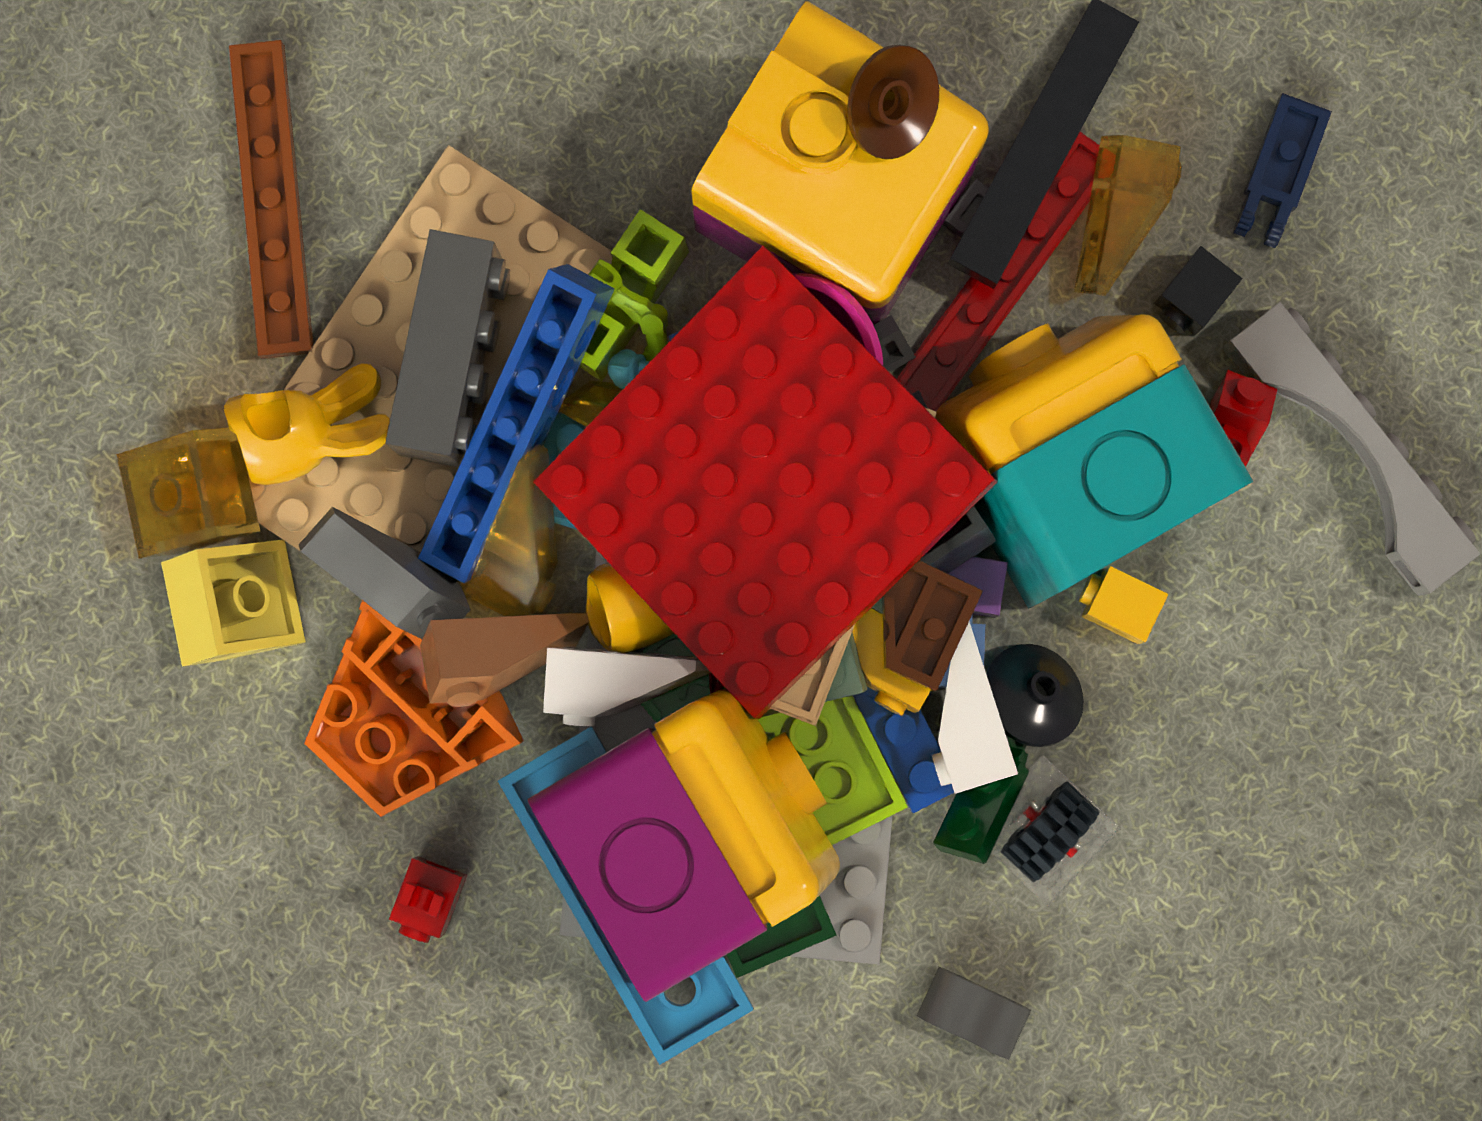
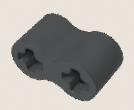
[916,967,1031,1060]

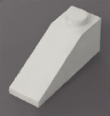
[932,622,1018,794]
[543,647,711,726]

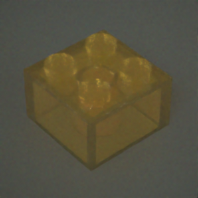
[116,428,260,559]

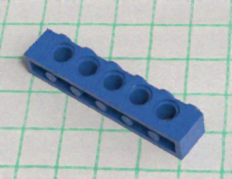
[418,264,615,583]

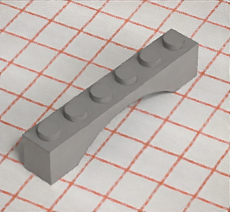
[1222,302,1480,596]

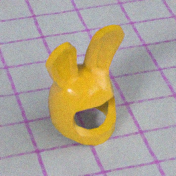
[224,363,390,485]
[585,563,674,654]

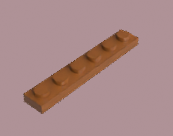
[229,40,313,359]

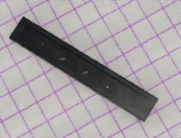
[947,0,1139,289]

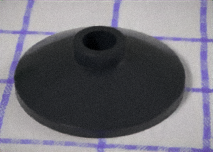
[986,644,1084,747]

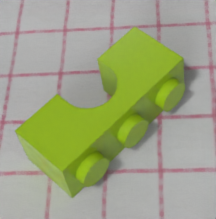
[579,209,689,382]

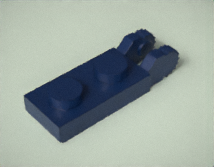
[1233,93,1332,248]

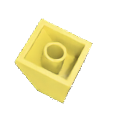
[161,540,305,667]

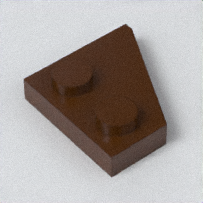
[882,560,983,692]

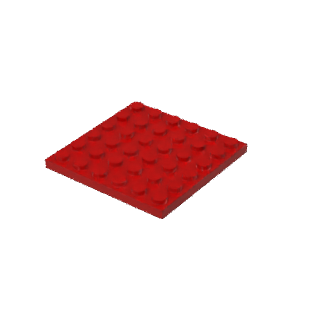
[533,246,997,719]

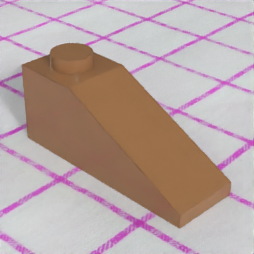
[420,613,589,707]

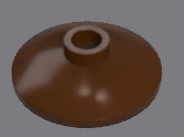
[847,45,939,159]

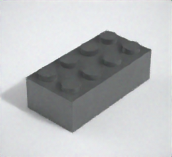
[385,229,510,467]

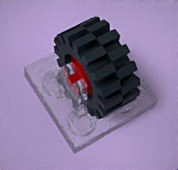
[991,755,1121,907]

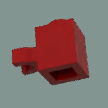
[1209,370,1277,467]
[389,856,467,943]

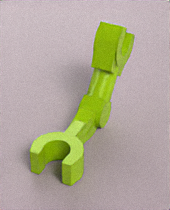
[588,259,668,361]

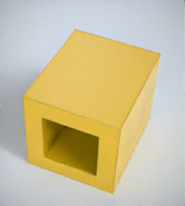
[1079,566,1168,644]

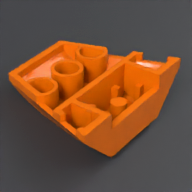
[304,600,524,817]

